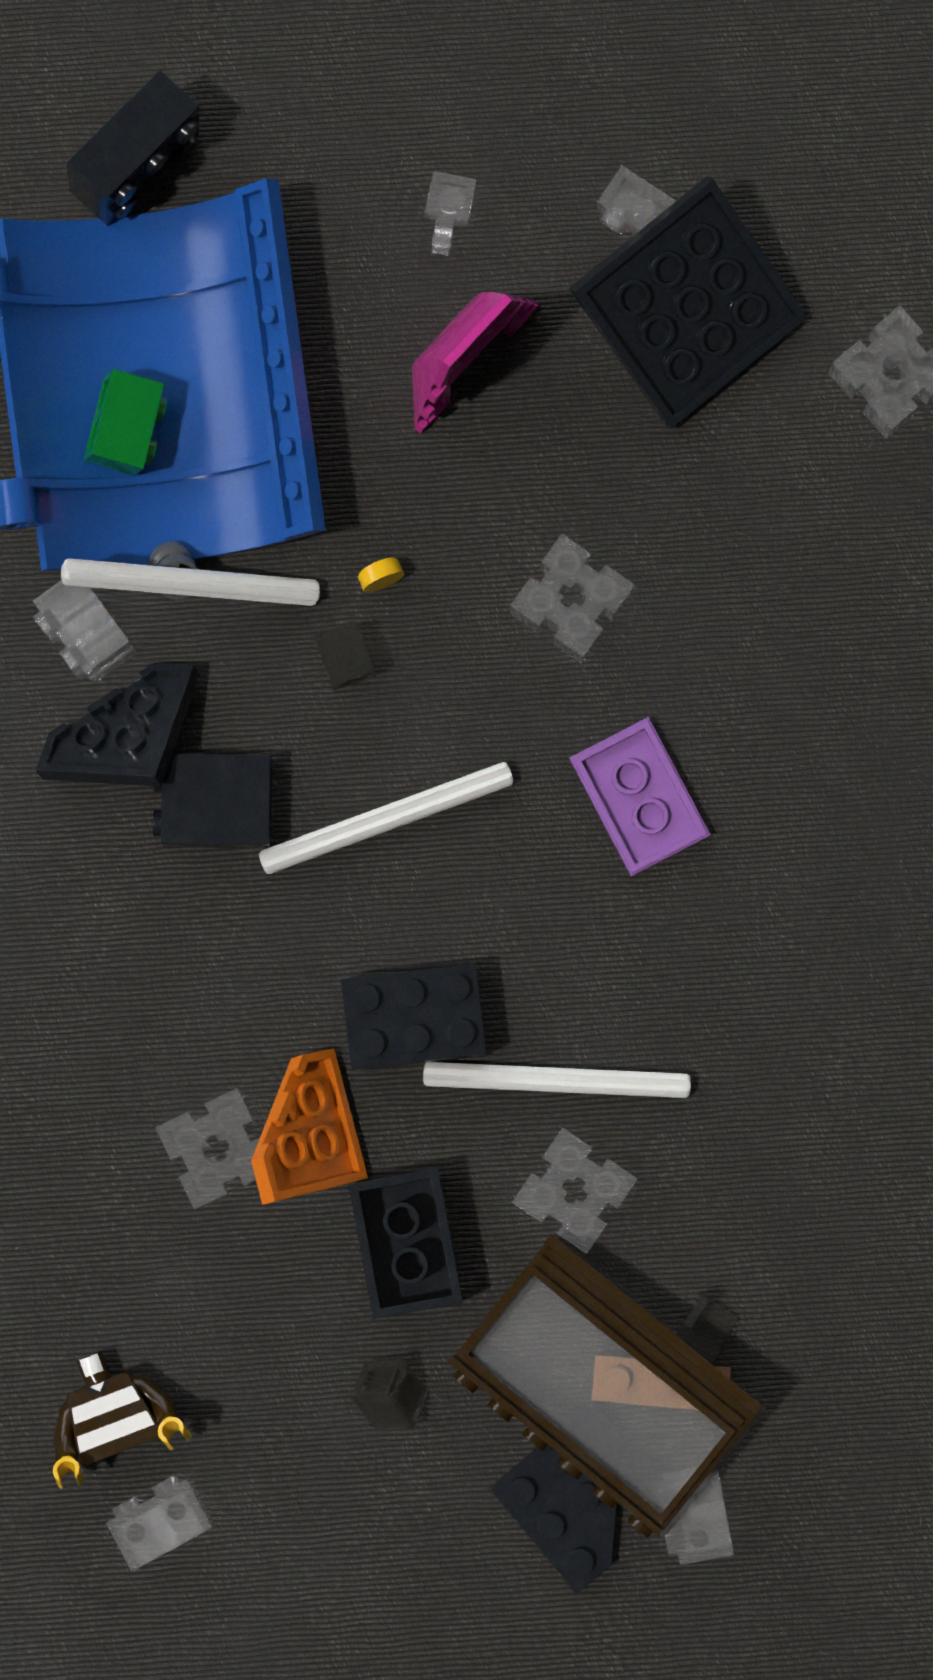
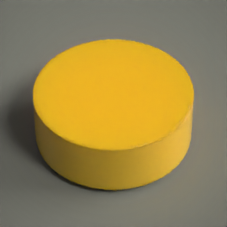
[357,557,404,593]

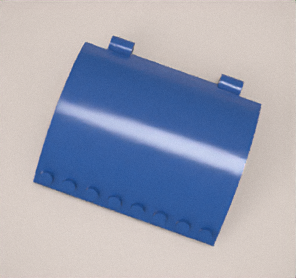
[0,178,326,571]

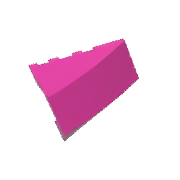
[412,292,540,434]

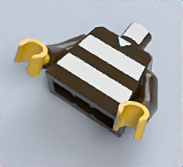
[53,1352,191,1489]

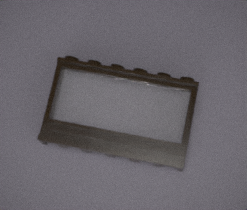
[448,1234,767,1539]

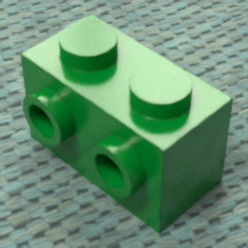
[83,369,167,476]

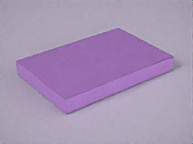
[569,717,710,877]

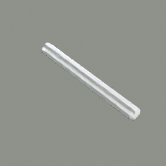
[61,558,320,606]
[259,762,514,874]
[423,1062,691,1098]

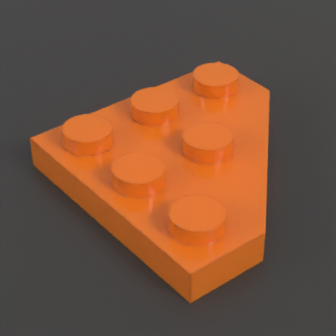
[251,1048,368,1205]

